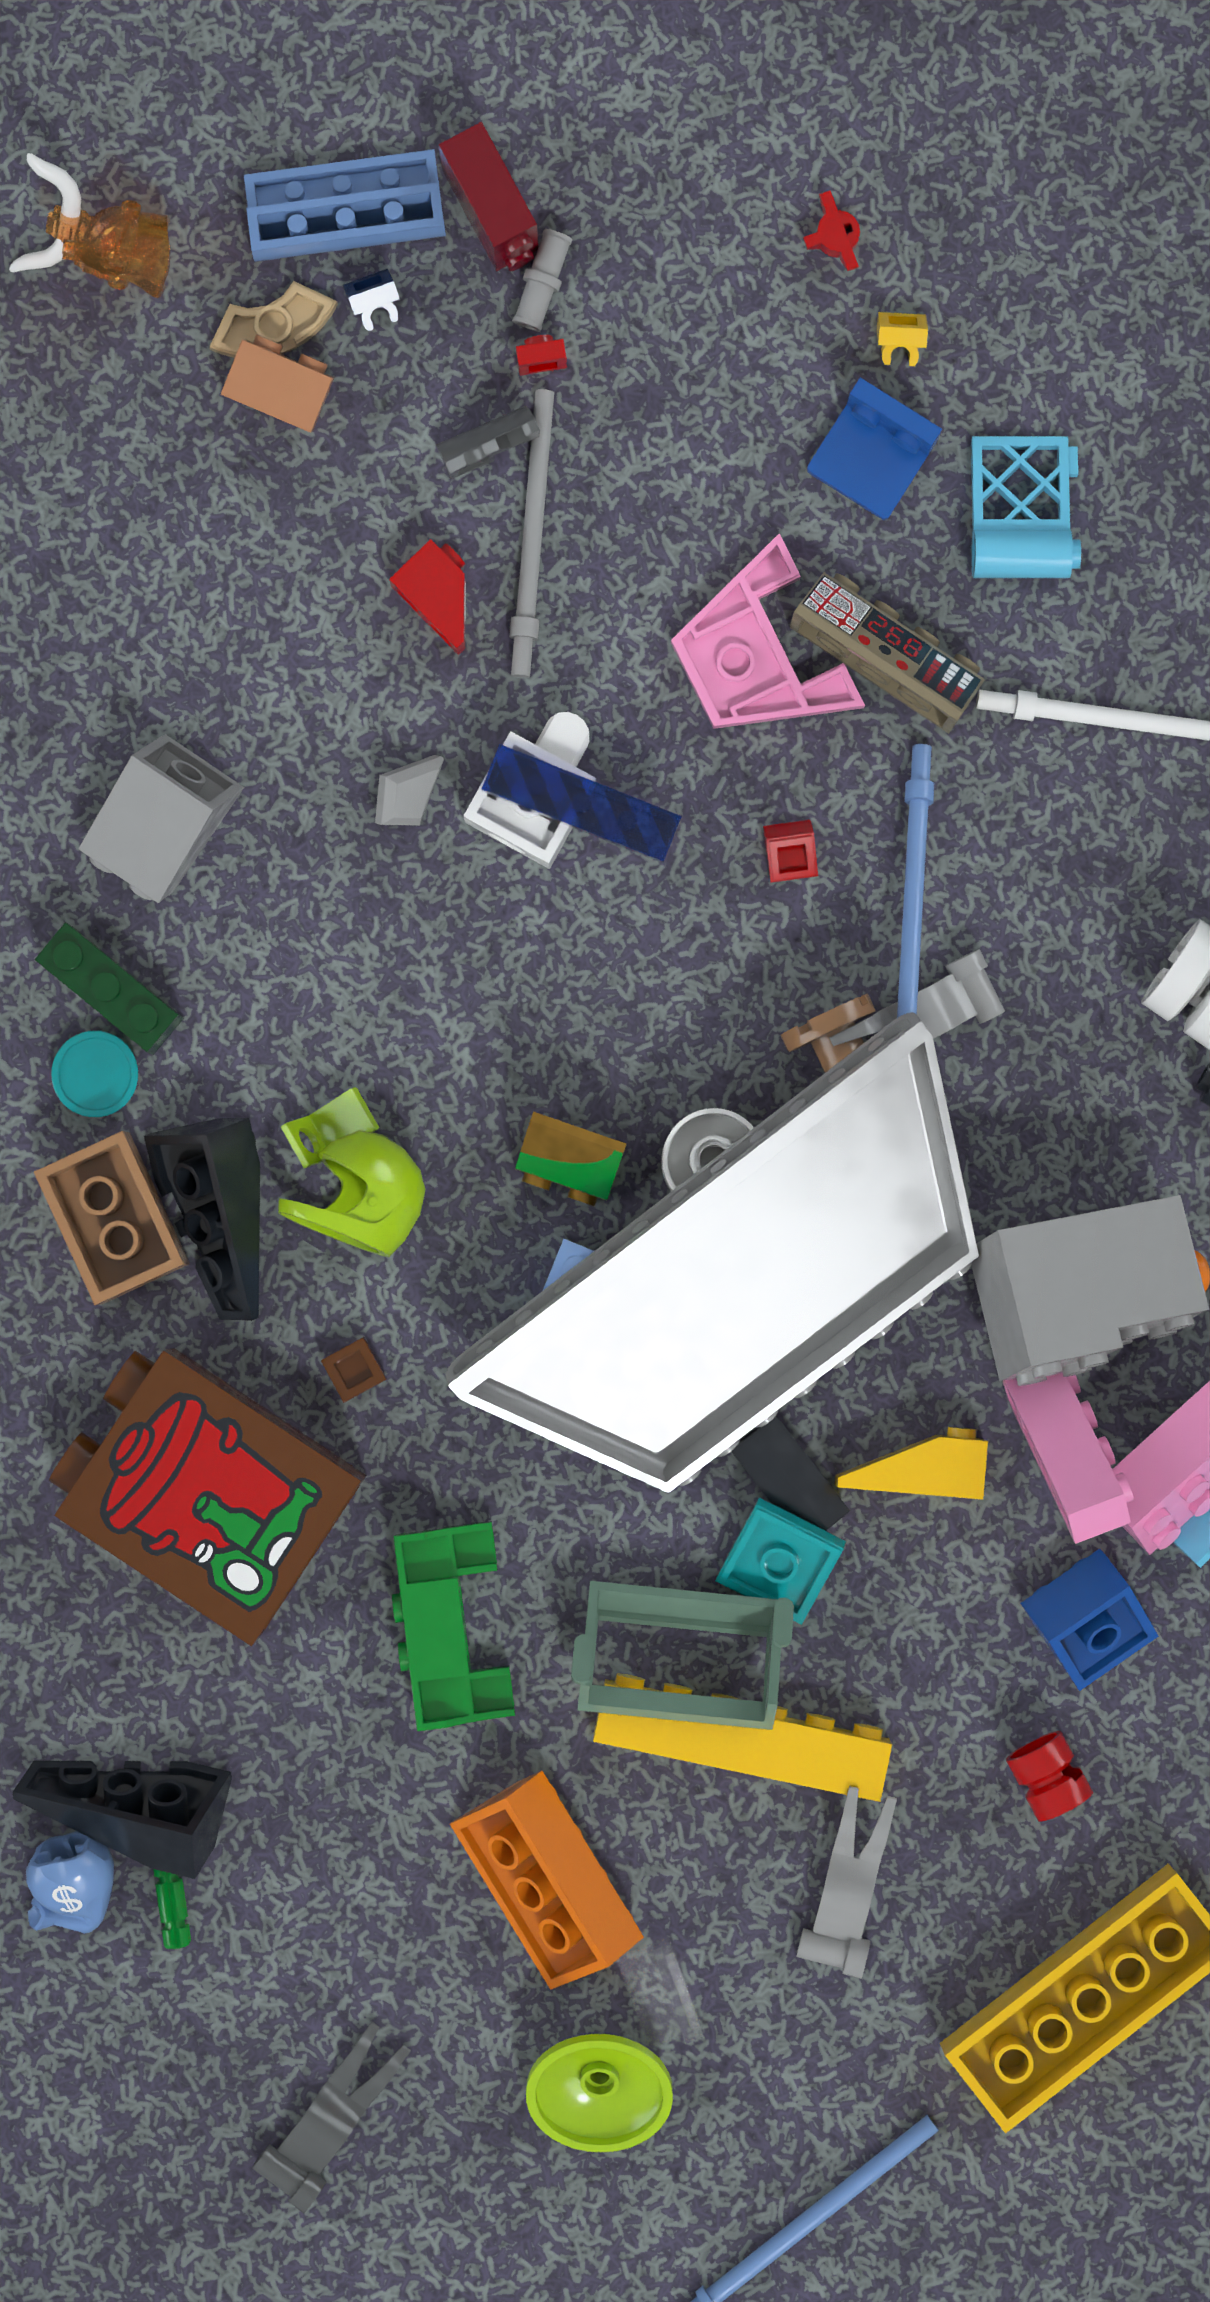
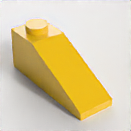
[835,1427,988,1500]

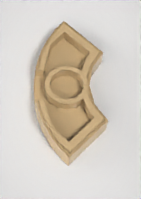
[209,281,338,358]

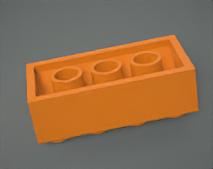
[450,1771,644,1990]

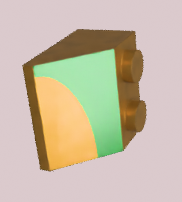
[515,1111,626,1207]

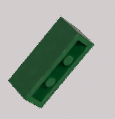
[34,922,184,1055]

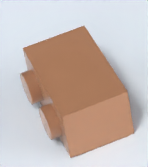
[221,334,335,433]

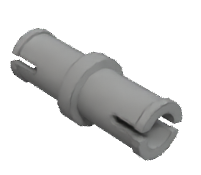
[512,229,573,332]

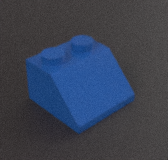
[1020,1548,1159,1691]

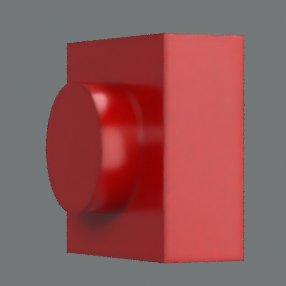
[516,335,567,376]

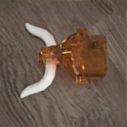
[9,153,171,298]

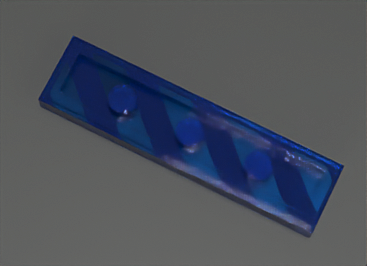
[481,744,682,863]

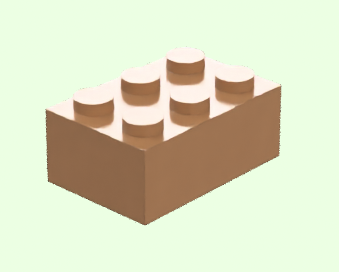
[34,1131,190,1305]

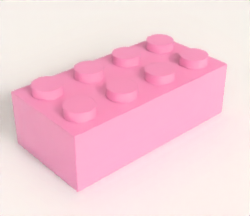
[1112,1381,1210,1555]

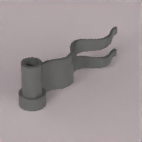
[252,2021,411,2213]

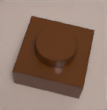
[321,1337,387,1403]

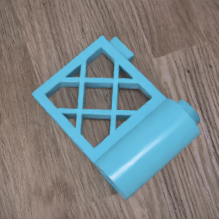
[971,436,1081,578]

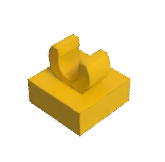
[877,312,928,366]

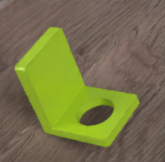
[281,1087,379,1168]

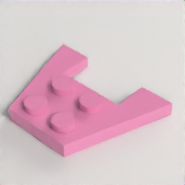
[671,533,865,729]

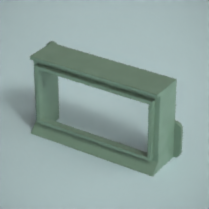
[571,1581,794,1730]

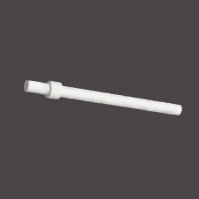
[976,690,1210,741]

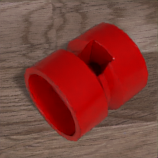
[1005,1731,1094,1822]

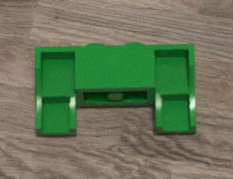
[392,1521,515,1731]

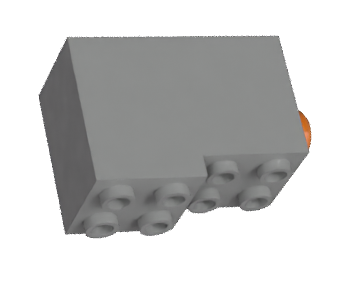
[972,1195,1210,1386]

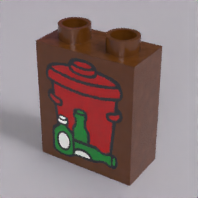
[49,1348,367,1647]

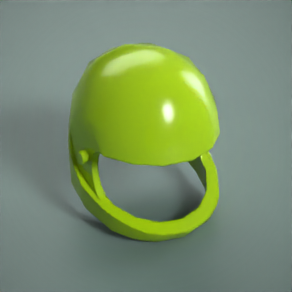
[278,1130,426,1258]

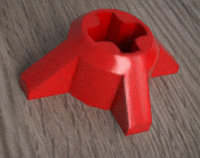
[803,190,860,272]

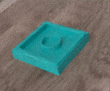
[715,1498,846,1625]

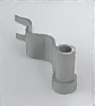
[829,949,1005,1047]
[796,1786,897,1979]

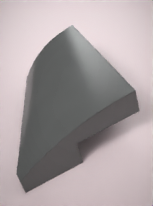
[436,406,540,480]

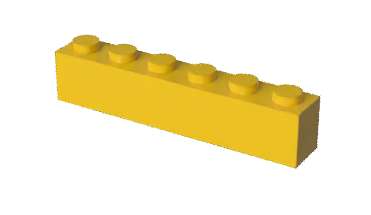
[593,1673,892,1802]

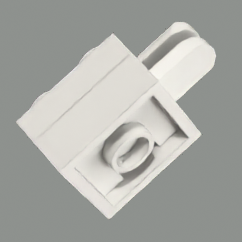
[463,712,596,869]

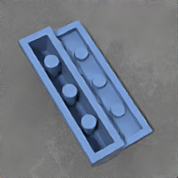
[244,149,446,262]

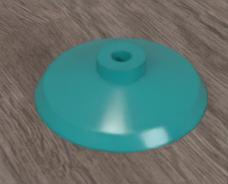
[51,1031,138,1117]

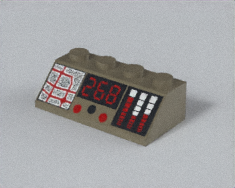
[789,572,985,734]

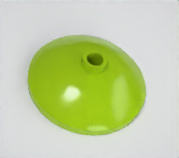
[526,2034,673,2152]

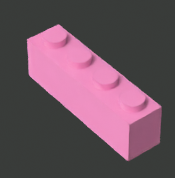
[1003,1372,1134,1544]

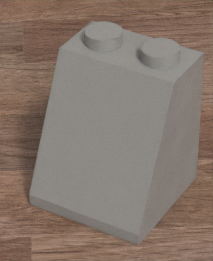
[79,734,244,903]

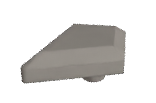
[375,755,444,826]

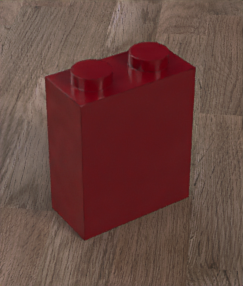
[438,121,539,272]

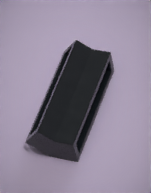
[731,1416,850,1531]

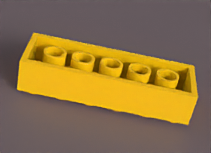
[940,1864,1210,2134]

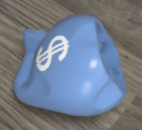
[26,1831,114,1934]

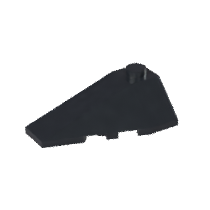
[144,1118,260,1321]
[12,1761,232,1879]

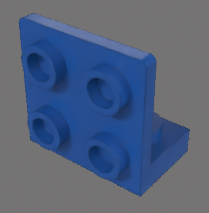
[807,377,942,520]

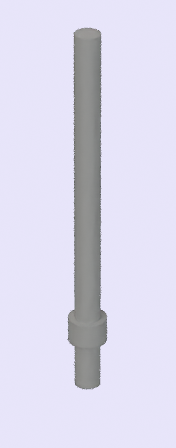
[509,389,554,678]

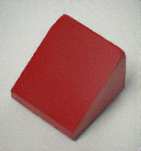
[763,820,818,883]

